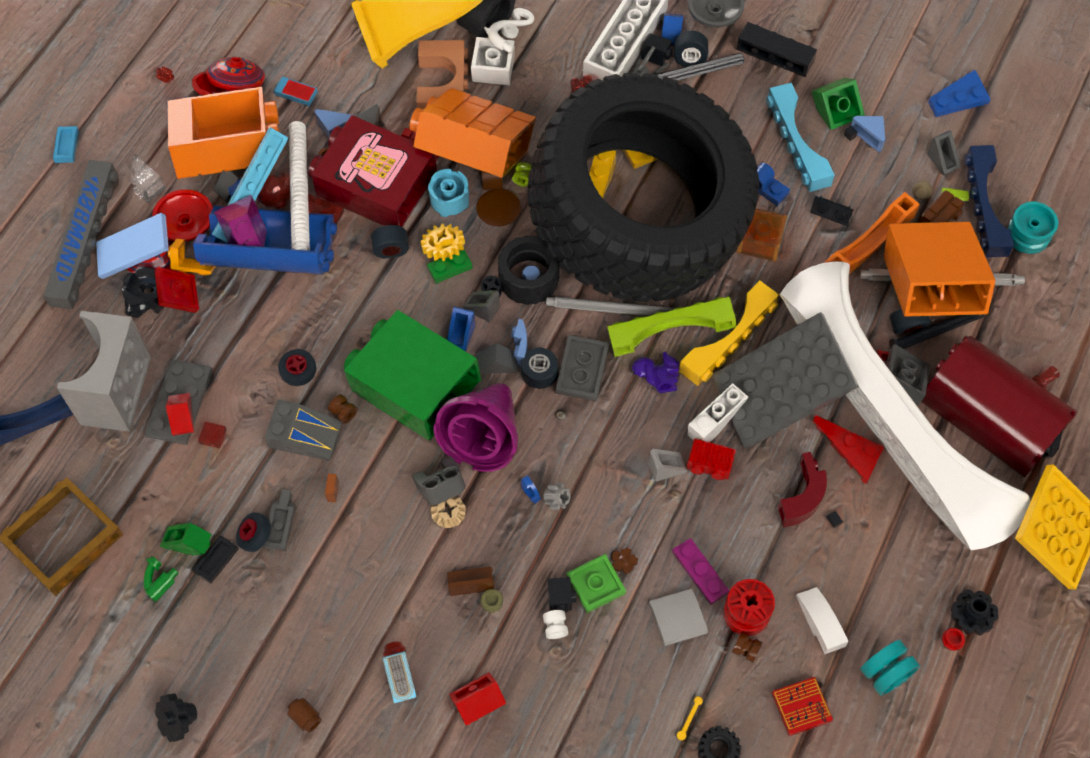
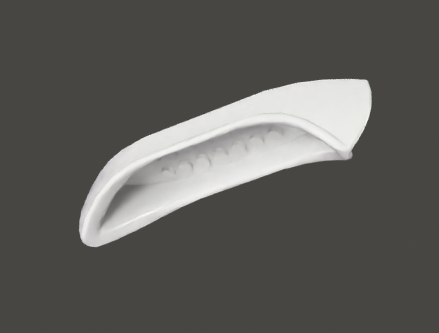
[780,262,1031,551]

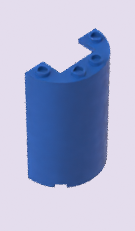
[193,206,337,275]

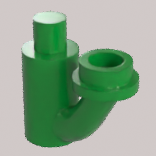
[143,556,179,602]

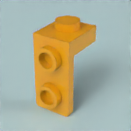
[168,239,216,275]

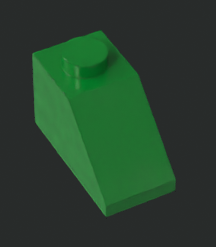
[160,523,212,556]

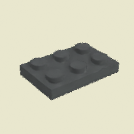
[556,335,609,401]

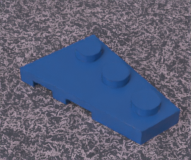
[928,70,991,117]

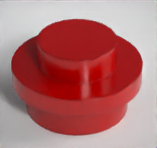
[942,628,965,651]

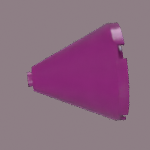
[434,383,518,472]

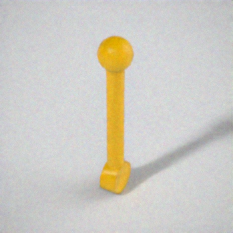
[677,696,703,741]

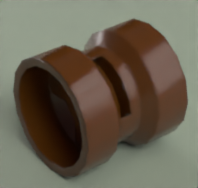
[328,394,358,424]
[732,632,763,663]

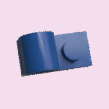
[757,162,790,206]

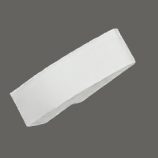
[796,587,849,654]

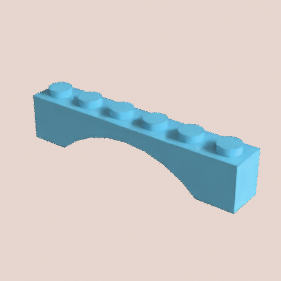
[766,83,835,192]

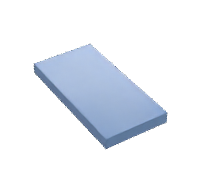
[96,213,169,279]

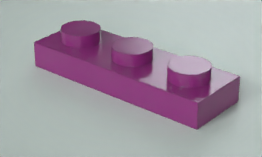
[672,538,729,605]

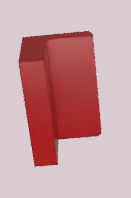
[449,672,506,725]

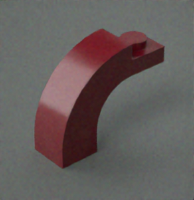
[778,452,827,528]

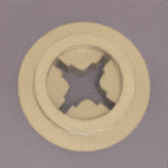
[431,496,466,528]

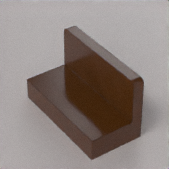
[447,567,494,596]

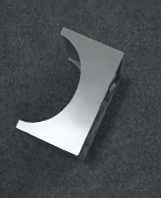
[57,311,151,432]

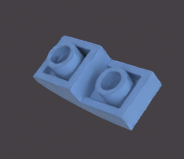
[511,319,528,367]

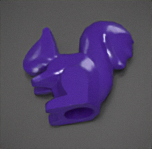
[632,352,679,394]

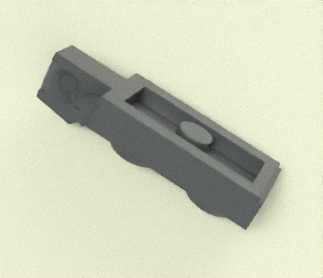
[264,489,295,551]

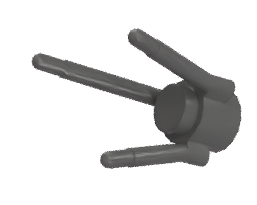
[631,46,669,76]

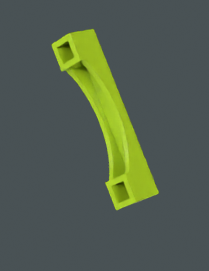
[607,297,736,357]

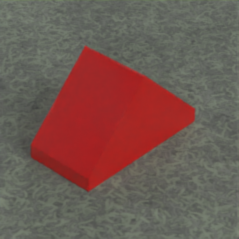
[166,393,194,436]

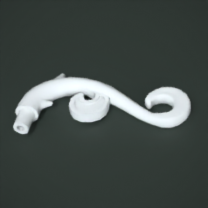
[484,8,534,54]

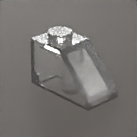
[130,155,166,203]

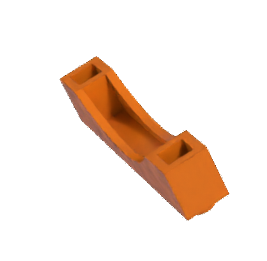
[823,192,920,275]

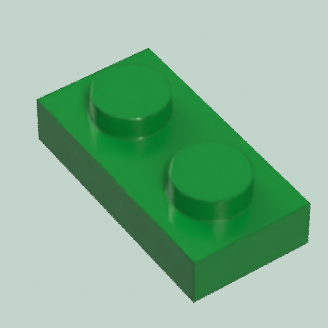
[427,250,473,284]

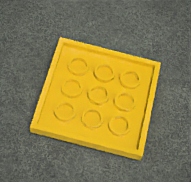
[1015,464,1090,590]

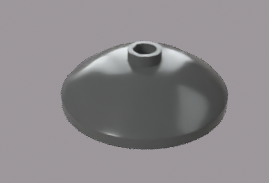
[688,0,744,27]

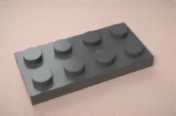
[145,359,213,445]

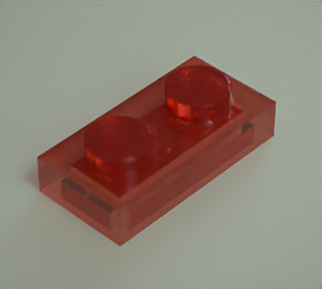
[308,193,344,223]

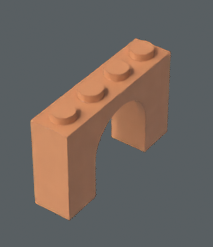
[417,40,469,109]

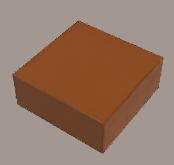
[325,473,339,502]

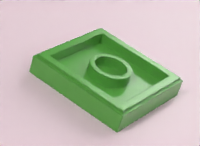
[566,554,627,613]

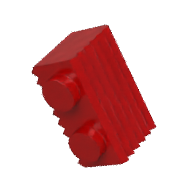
[687,438,736,480]

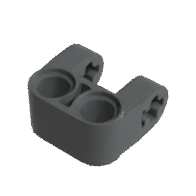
[412,456,466,505]

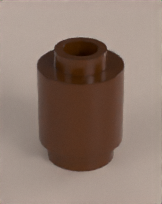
[287,698,322,733]

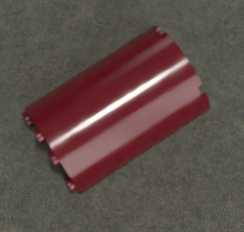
[921,336,1078,478]

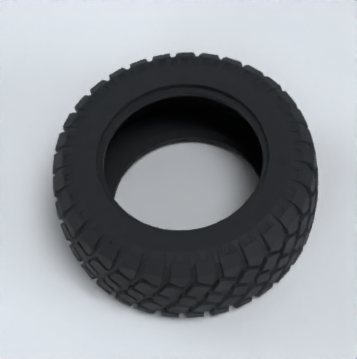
[527,73,759,302]

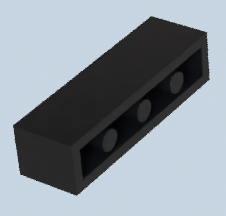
[736,22,817,78]

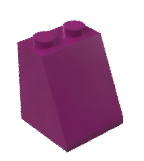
[214,195,267,247]

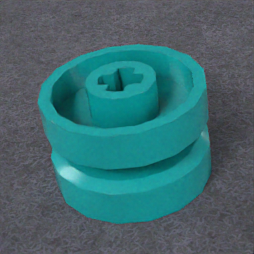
[1007,201,1059,254]
[860,639,921,696]

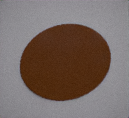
[476,189,521,227]

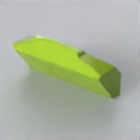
[941,188,969,202]

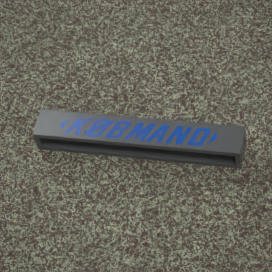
[44,160,118,309]

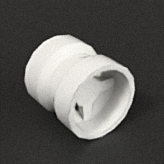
[543,610,568,639]

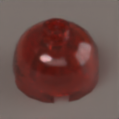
[257,172,290,209]

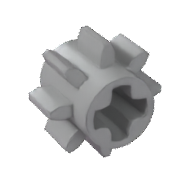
[544,483,571,510]

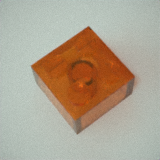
[737,209,787,262]

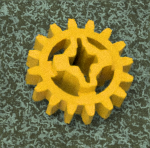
[421,224,465,261]

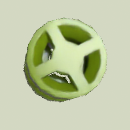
[512,162,531,187]

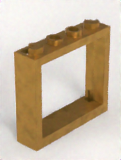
[0,477,123,596]

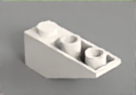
[687,383,748,442]

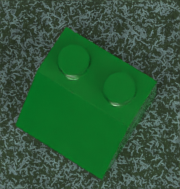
[811,77,865,130]

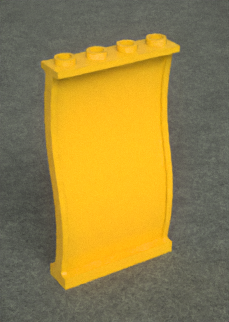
[351,0,483,69]

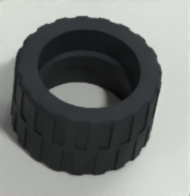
[456,0,515,38]
[498,236,560,305]

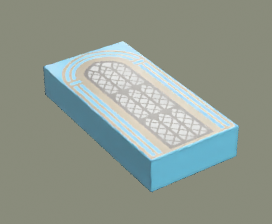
[382,651,417,703]

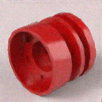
[724,579,775,636]

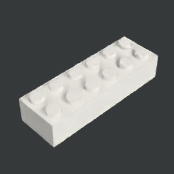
[583,0,668,81]

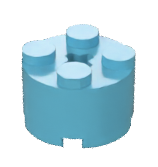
[428,169,469,217]

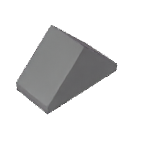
[649,449,687,482]

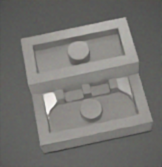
[649,589,708,646]

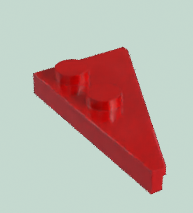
[813,415,884,484]

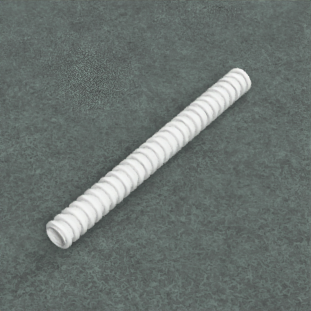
[288,121,310,251]

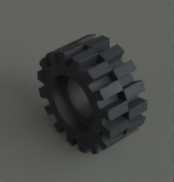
[697,726,741,758]

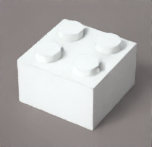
[471,37,515,85]

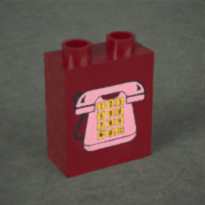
[308,115,437,227]

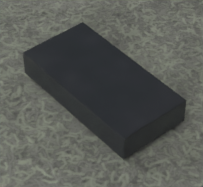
[192,535,239,584]

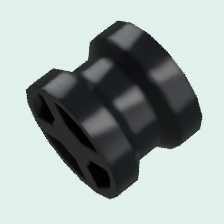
[481,276,502,298]

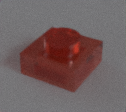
[198,422,227,448]

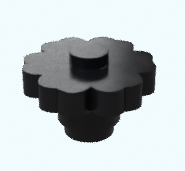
[951,590,998,636]
[155,693,197,742]

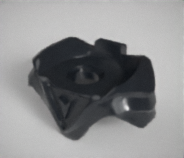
[122,266,164,318]

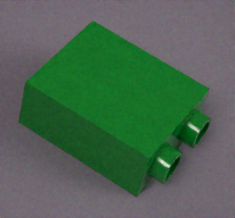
[344,309,482,441]

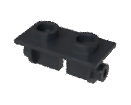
[810,196,854,226]

